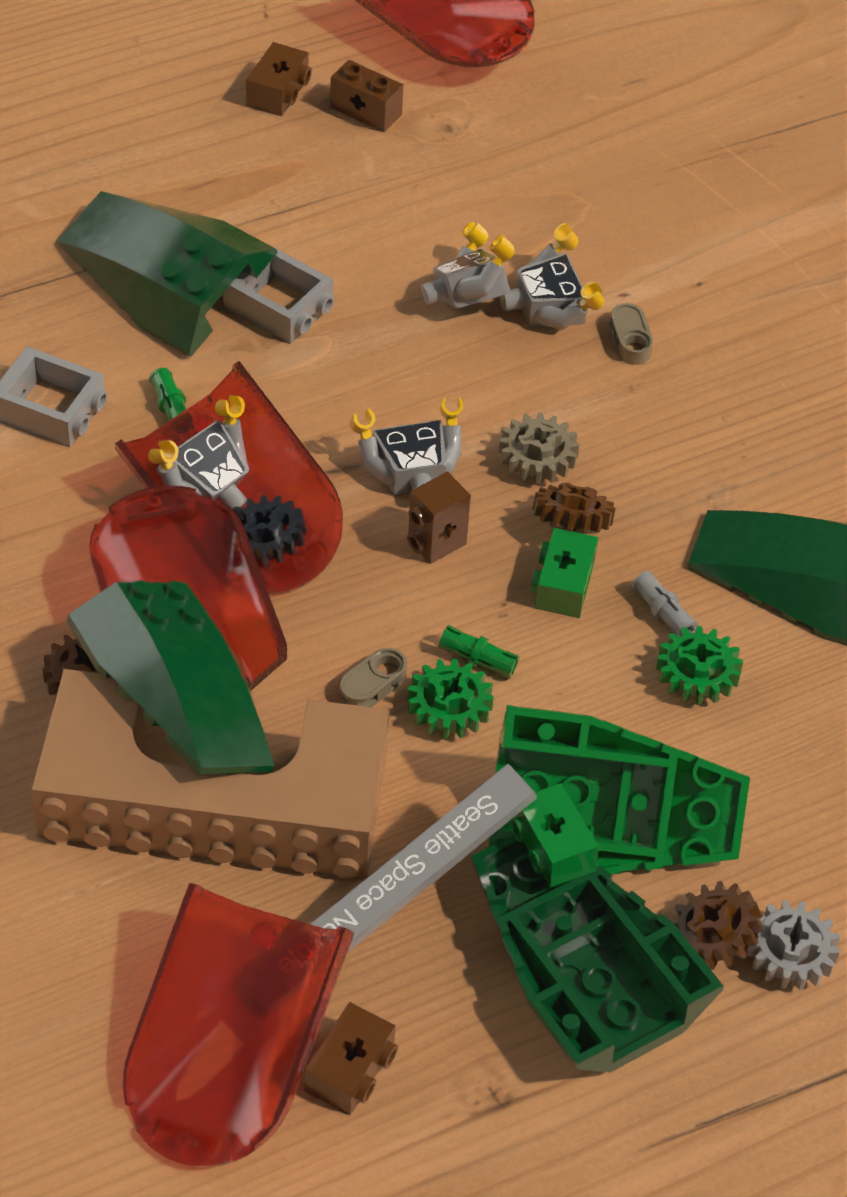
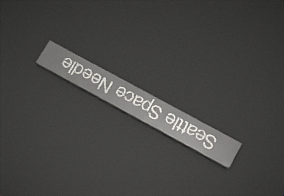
[242,764,537,1016]

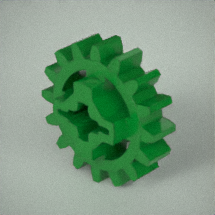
[656,626,743,705]
[407,658,494,739]

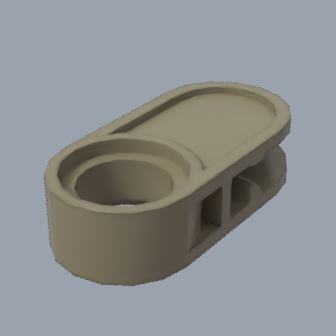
[609,303,653,365]
[340,648,407,707]

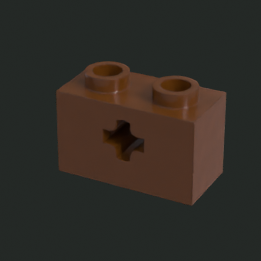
[246,42,312,116]
[330,60,404,132]
[407,471,471,564]
[304,1002,398,1115]

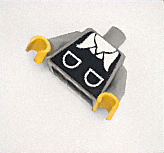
[421,222,515,308]
[500,223,604,330]
[148,395,249,515]
[349,397,463,496]

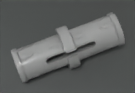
[632,571,698,637]

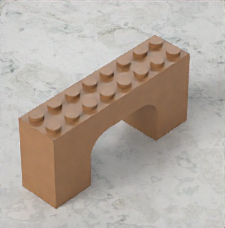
[32,669,389,879]

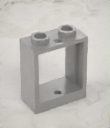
[223,243,335,344]
[0,346,108,447]

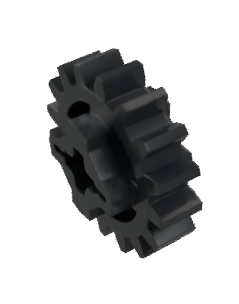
[222,495,307,567]

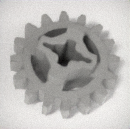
[746,900,840,990]

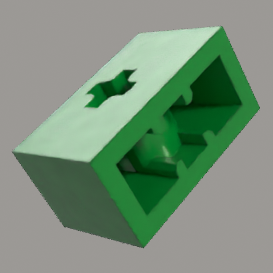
[530,528,599,618]
[510,783,599,888]

